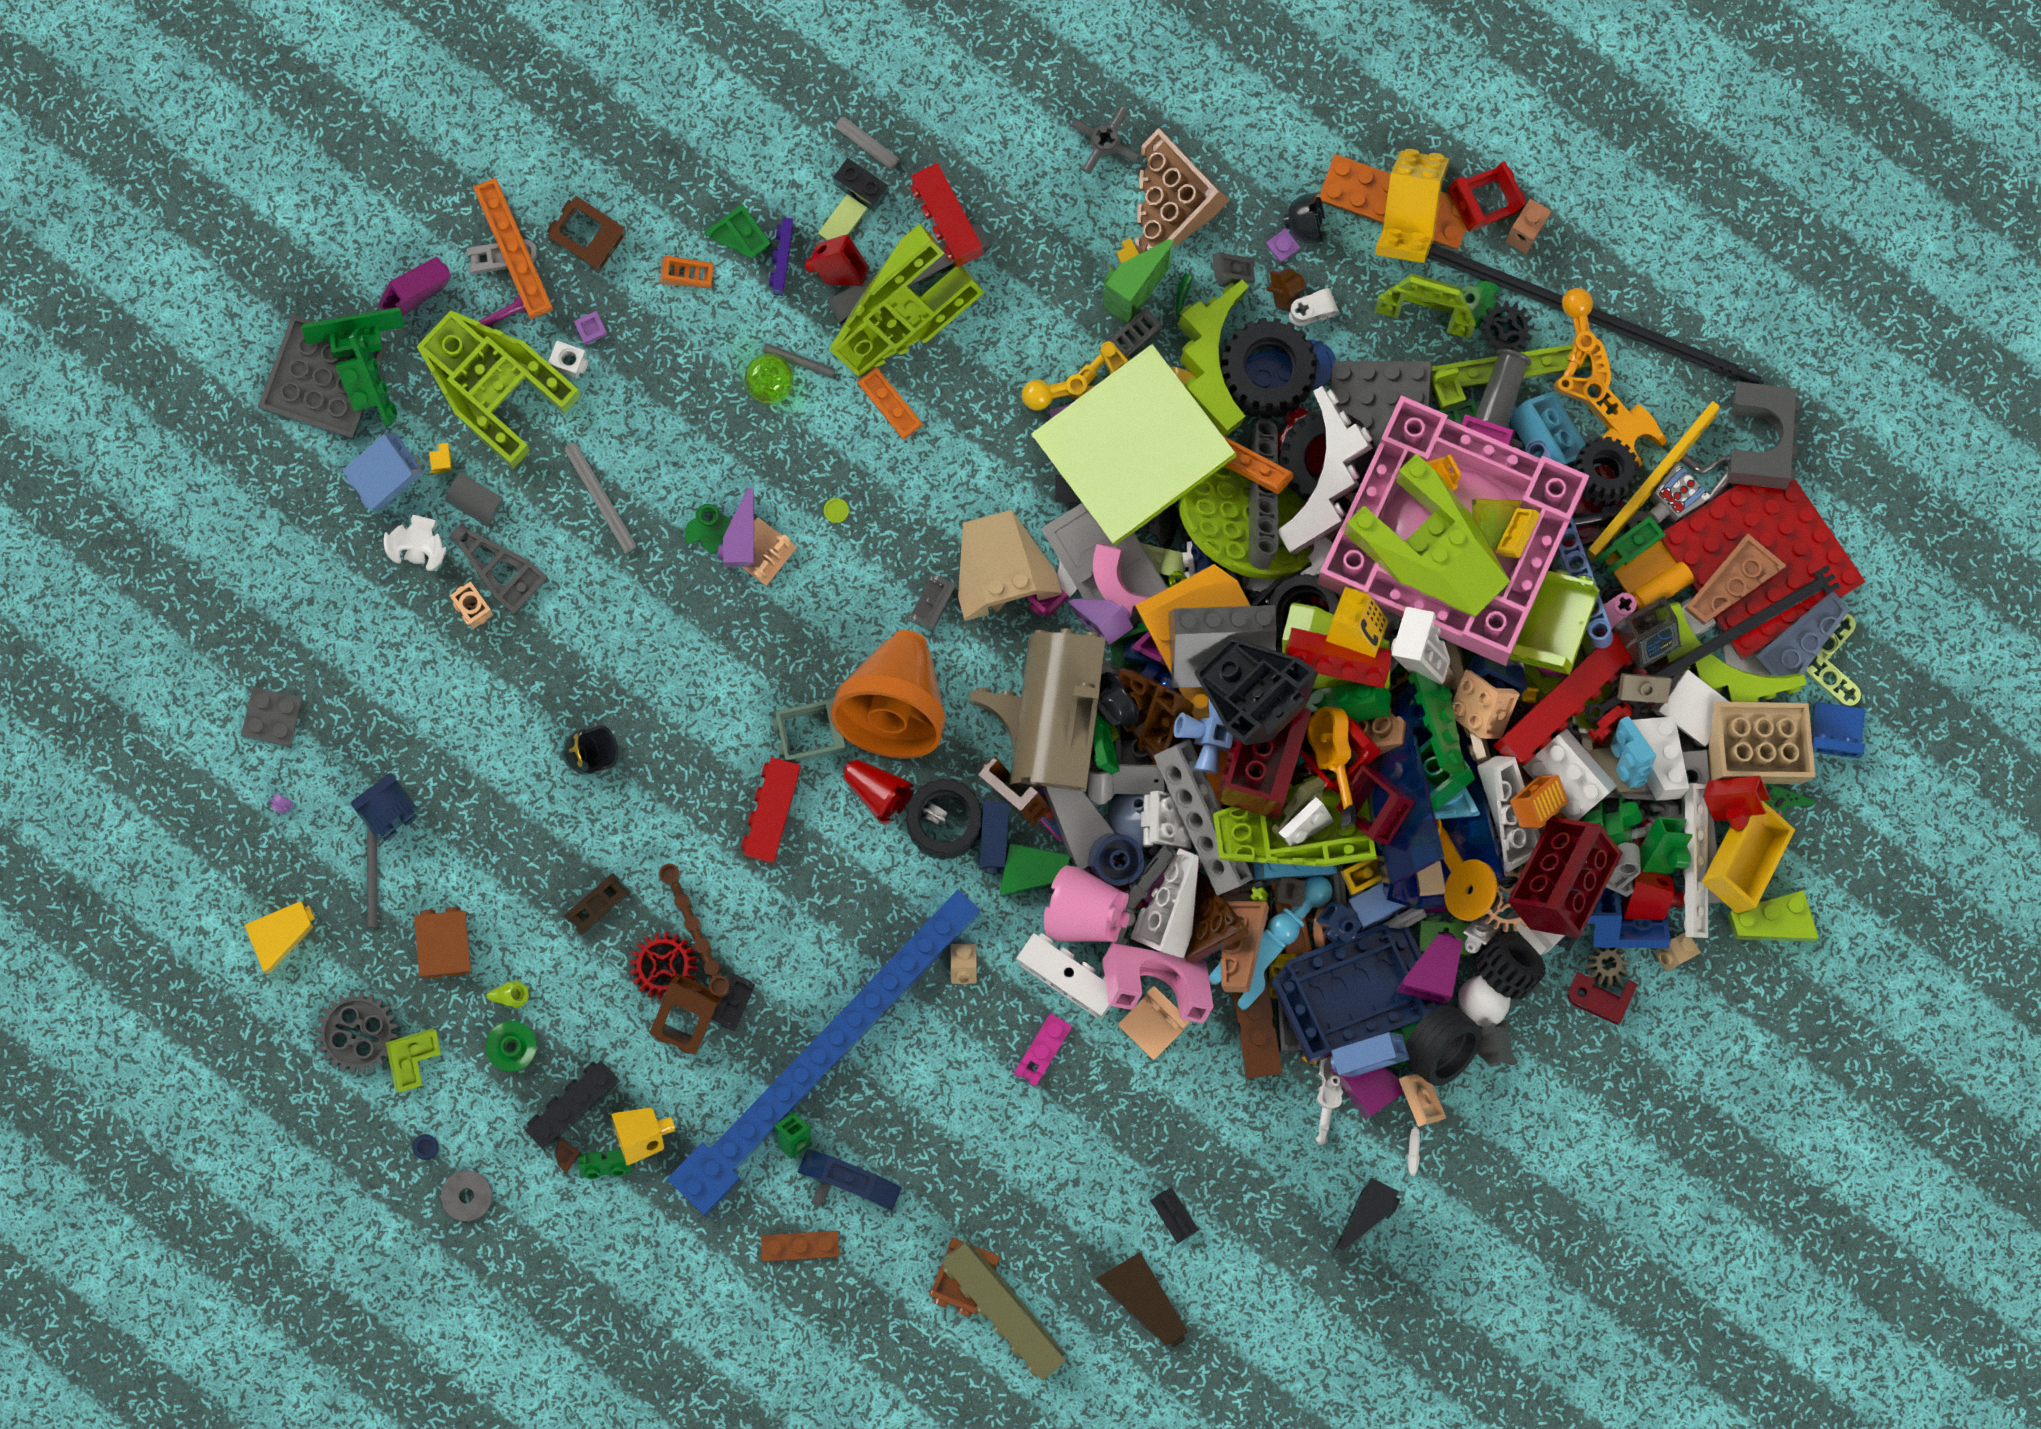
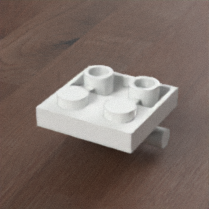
[1141,791,1191,850]

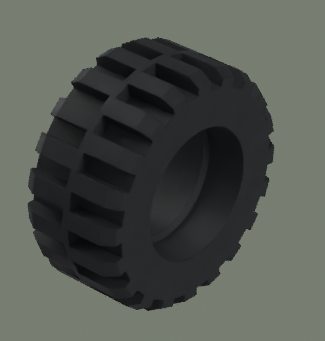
[1221,318,1317,418]
[1279,410,1377,505]

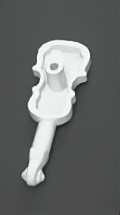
[1316,1056,1343,1146]

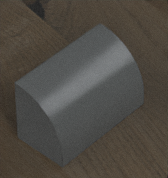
[446,472,504,527]

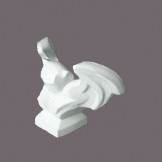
[384,515,446,571]

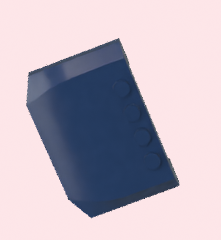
[1271,925,1444,1063]

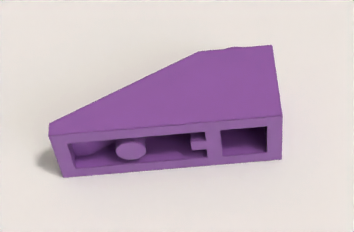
[718,488,755,567]
[1068,599,1134,645]

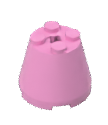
[1044,865,1130,943]

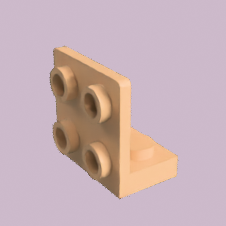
[1452,670,1520,739]
[1118,985,1190,1060]

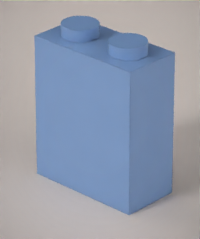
[342,433,424,511]

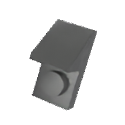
[1212,252,1255,286]

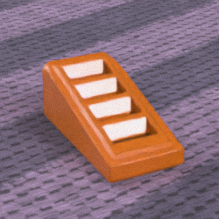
[659,255,714,288]

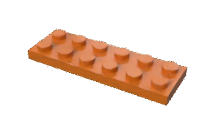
[1319,154,1466,250]

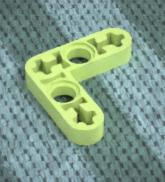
[1804,614,1861,707]

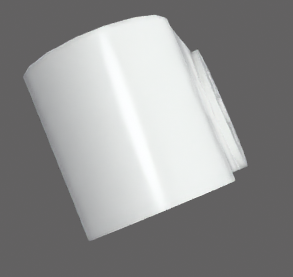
[1289,288,1339,327]

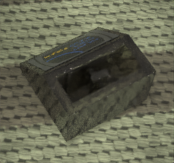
[1613,596,1681,671]

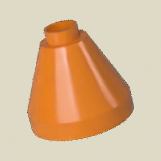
[830,630,946,759]

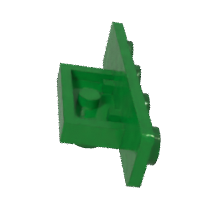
[302,307,405,359]
[336,328,397,427]

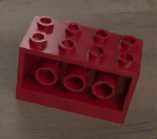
[1217,708,1312,820]
[1507,817,1623,938]

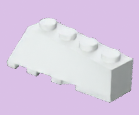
[1477,756,1540,872]

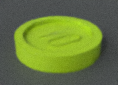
[824,498,849,523]

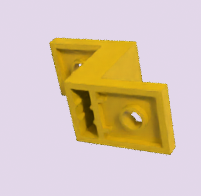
[1375,149,1450,263]

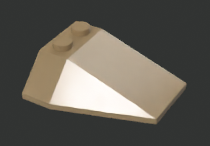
[958,510,1062,621]

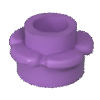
[269,793,293,815]

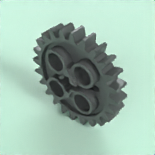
[315,991,399,1075]

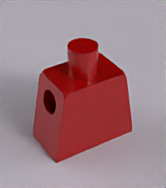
[805,234,870,286]
[1622,870,1685,920]

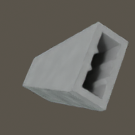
[1042,786,1115,869]

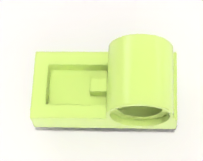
[1141,543,1186,579]

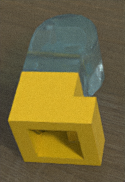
[1095,238,1139,280]
[410,443,453,475]

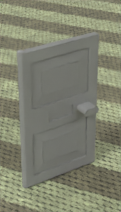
[1041,503,1168,626]

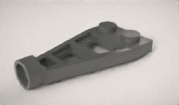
[449,523,548,615]

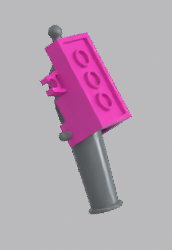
[1454,348,1532,450]

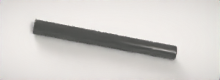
[367,827,377,928]

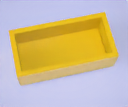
[1701,801,1795,914]

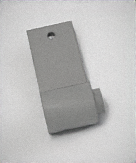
[1087,764,1165,804]

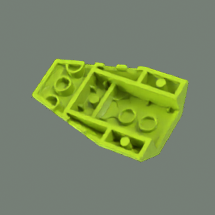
[1374,273,1476,339]
[1213,773,1377,867]

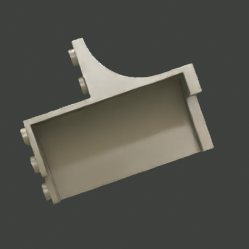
[969,628,1106,792]

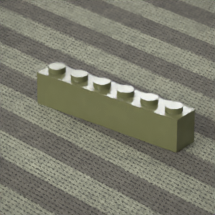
[942,1238,1068,1381]

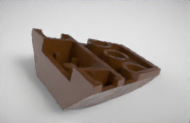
[1118,668,1194,765]

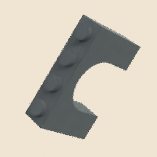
[1727,382,1800,489]

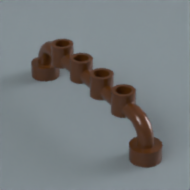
[659,863,731,998]

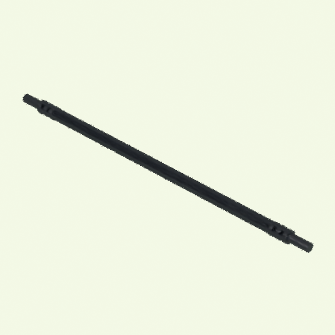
[1427,244,1761,384]

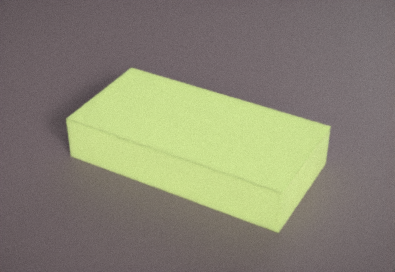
[818,194,867,240]

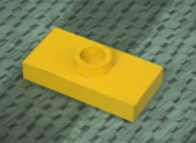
[1496,508,1541,558]

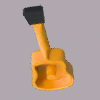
[1307,707,1356,829]

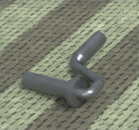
[1680,454,1729,503]

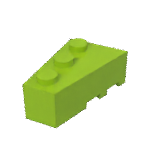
[1727,890,1819,943]

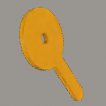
[1433,827,1497,921]

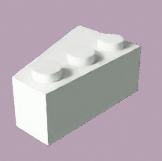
[1391,607,1450,684]
[1632,716,1689,801]

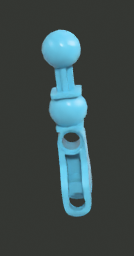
[1208,876,1333,1011]

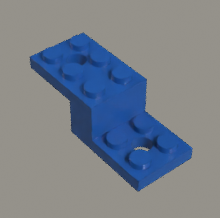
[1587,887,1671,949]

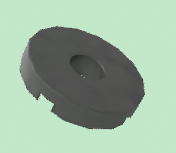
[441,1170,492,1222]

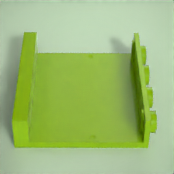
[1509,570,1600,675]

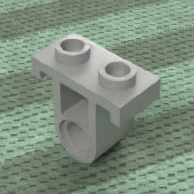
[1606,843,1641,897]

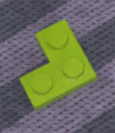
[386,1028,441,1093]

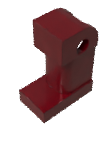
[1567,972,1638,1026]

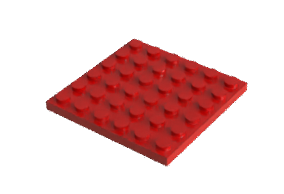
[1661,479,1866,661]

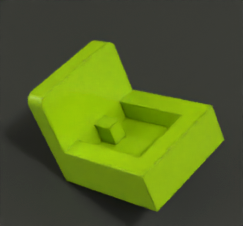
[1432,368,1466,410]

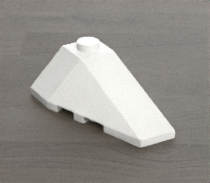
[1131,848,1199,958]

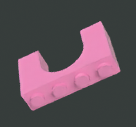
[1103,943,1213,1023]

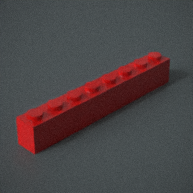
[1493,611,1656,766]

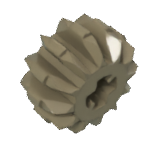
[1586,947,1630,987]

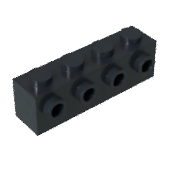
[525,1060,620,1152]

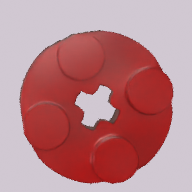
[1587,701,1633,745]

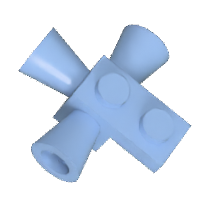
[1174,698,1234,774]

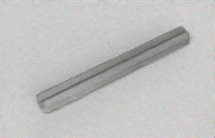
[565,442,636,553]

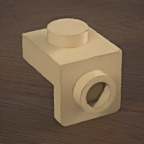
[1654,932,1701,972]
[951,944,977,985]

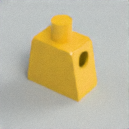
[611,1108,675,1165]

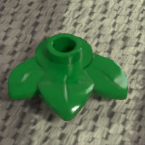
[1461,281,1501,329]
[685,504,731,554]

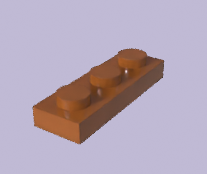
[761,1231,840,1262]

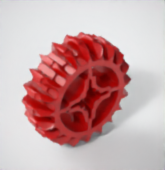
[629,931,698,1001]

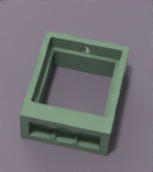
[772,699,846,763]

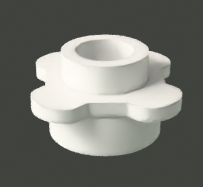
[923,803,948,826]

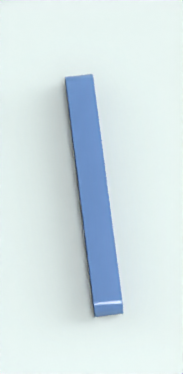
[1525,440,1613,649]

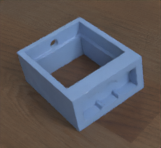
[1330,1032,1409,1077]

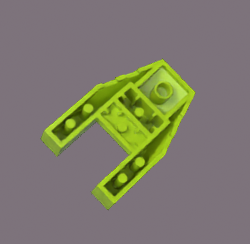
[829,223,985,377]
[417,310,581,469]
[1344,454,1510,618]

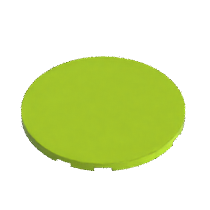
[1178,466,1313,579]

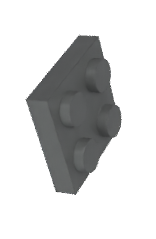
[241,687,303,747]

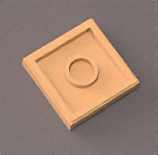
[1399,1073,1446,1127]

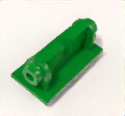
[578,1149,632,1179]

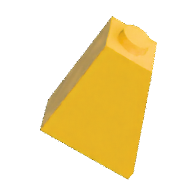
[244,901,315,974]

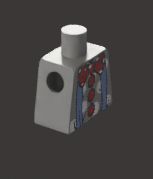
[1648,463,1711,524]

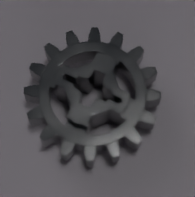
[1479,300,1534,354]

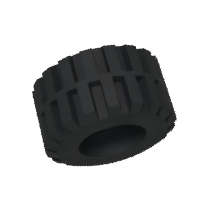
[1572,436,1639,506]
[1476,931,1546,1000]

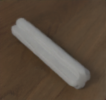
[836,117,899,170]

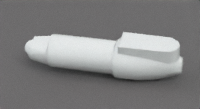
[1407,1127,1420,1176]

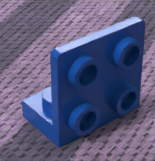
[1811,702,1865,759]

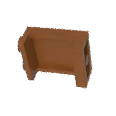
[414,907,473,979]
[929,1237,1000,1318]

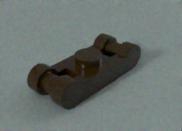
[564,873,630,936]

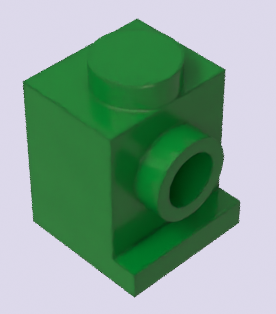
[774,1112,810,1159]

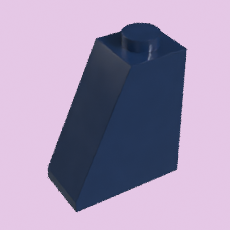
[980,801,1009,874]

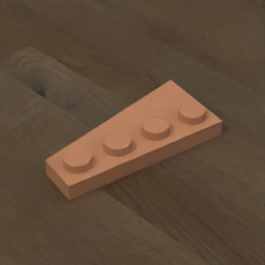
[1684,534,1787,625]

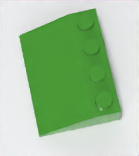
[1102,239,1174,324]

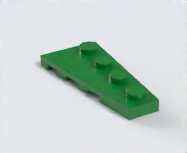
[1408,672,1465,777]

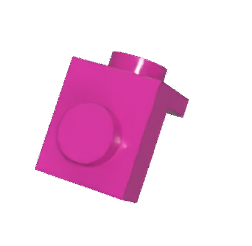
[1027,589,1070,618]

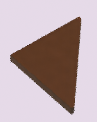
[1186,872,1249,964]

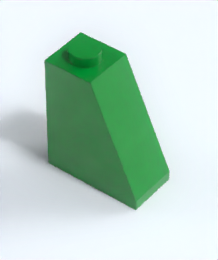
[1000,843,1074,897]

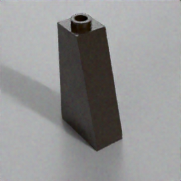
[1096,1252,1188,1348]

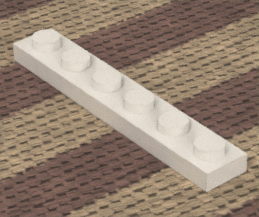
[1684,783,1708,938]

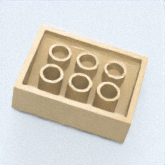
[1708,702,1816,784]

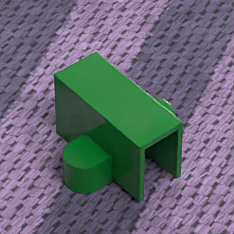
[1584,794,1642,846]
[1639,816,1693,874]

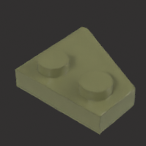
[1272,777,1325,837]

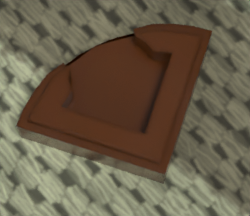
[556,1138,581,1174]

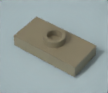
[1618,673,1671,703]

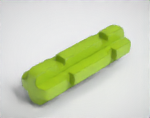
[1250,886,1269,904]

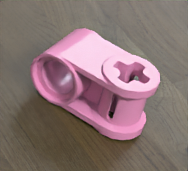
[1591,593,1637,637]

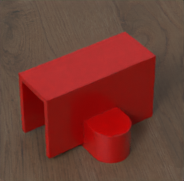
[1703,775,1770,830]

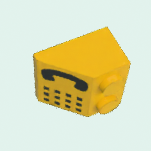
[1326,586,1388,658]

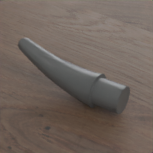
[811,1182,832,1207]

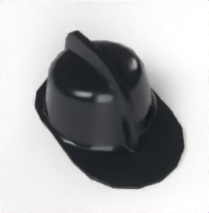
[1097,672,1139,727]

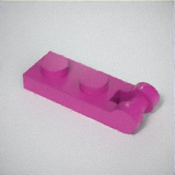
[1014,1013,1072,1087]

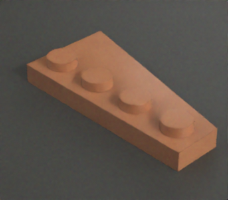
[1221,901,1269,992]

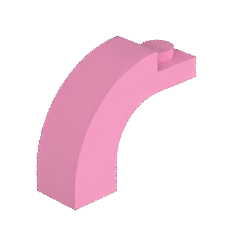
[1093,544,1150,615]

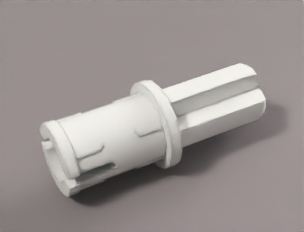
[1382,905,1426,929]

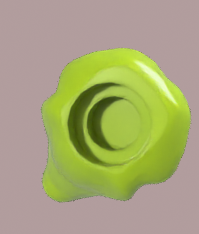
[486,980,529,1009]

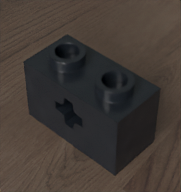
[833,157,889,212]

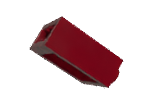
[1336,765,1415,845]

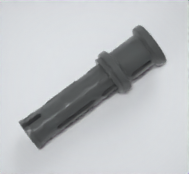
[1125,844,1177,914]

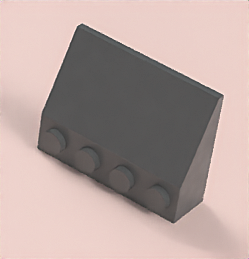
[1168,605,1276,688]

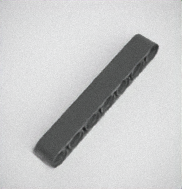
[828,224,992,325]
[1249,419,1278,569]

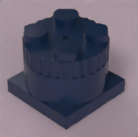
[350,773,418,841]

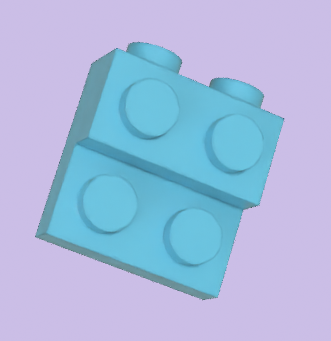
[1610,716,1657,789]

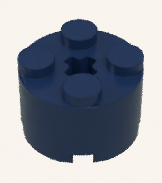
[1088,833,1144,885]

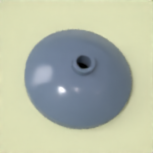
[1108,780,1169,848]

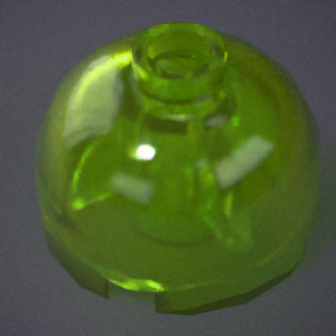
[744,353,794,404]

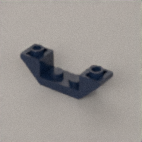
[797,1149,902,1211]

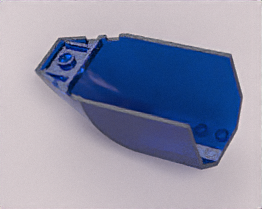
[1367,682,1505,910]

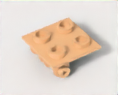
[741,517,797,586]

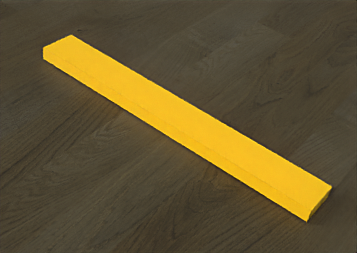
[1586,401,1720,562]

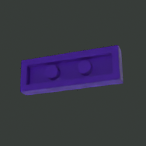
[769,217,794,296]

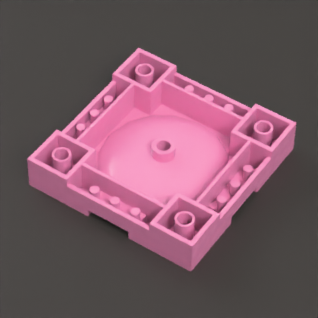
[1317,395,1589,666]

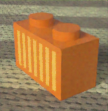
[1510,775,1569,829]

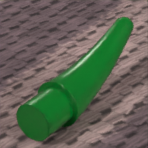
[1176,273,1194,317]

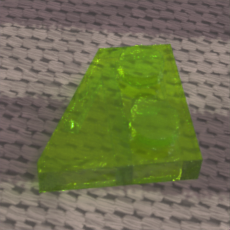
[1472,499,1521,551]

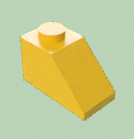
[1341,851,1393,895]

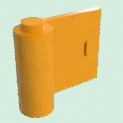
[1602,540,1694,614]

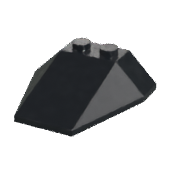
[1194,637,1318,745]

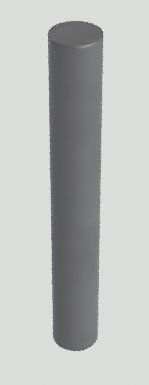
[762,343,836,378]

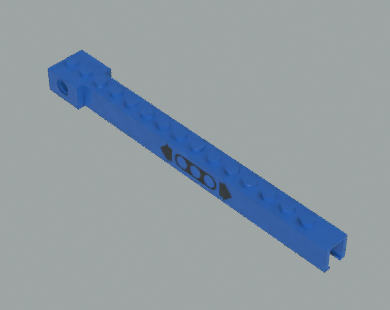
[667,890,980,1217]

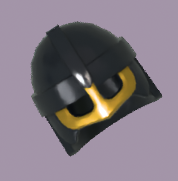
[559,725,619,775]

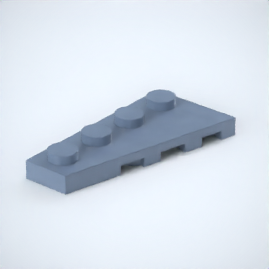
[1755,591,1849,695]

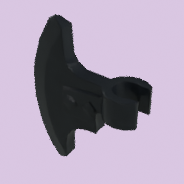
[1147,503,1178,549]
[1247,576,1284,606]

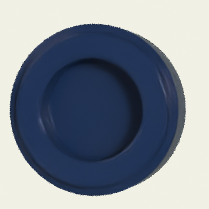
[413,1134,439,1160]

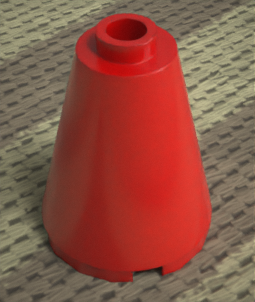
[843,759,914,825]

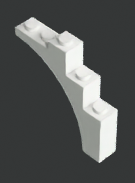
[1278,386,1373,555]

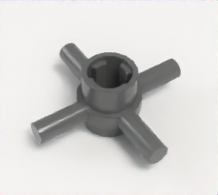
[1071,107,1140,174]

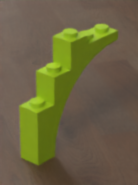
[1177,279,1249,437]
[1653,602,1807,702]

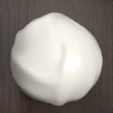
[1457,975,1511,1028]

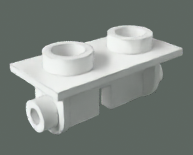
[1463,916,1501,953]

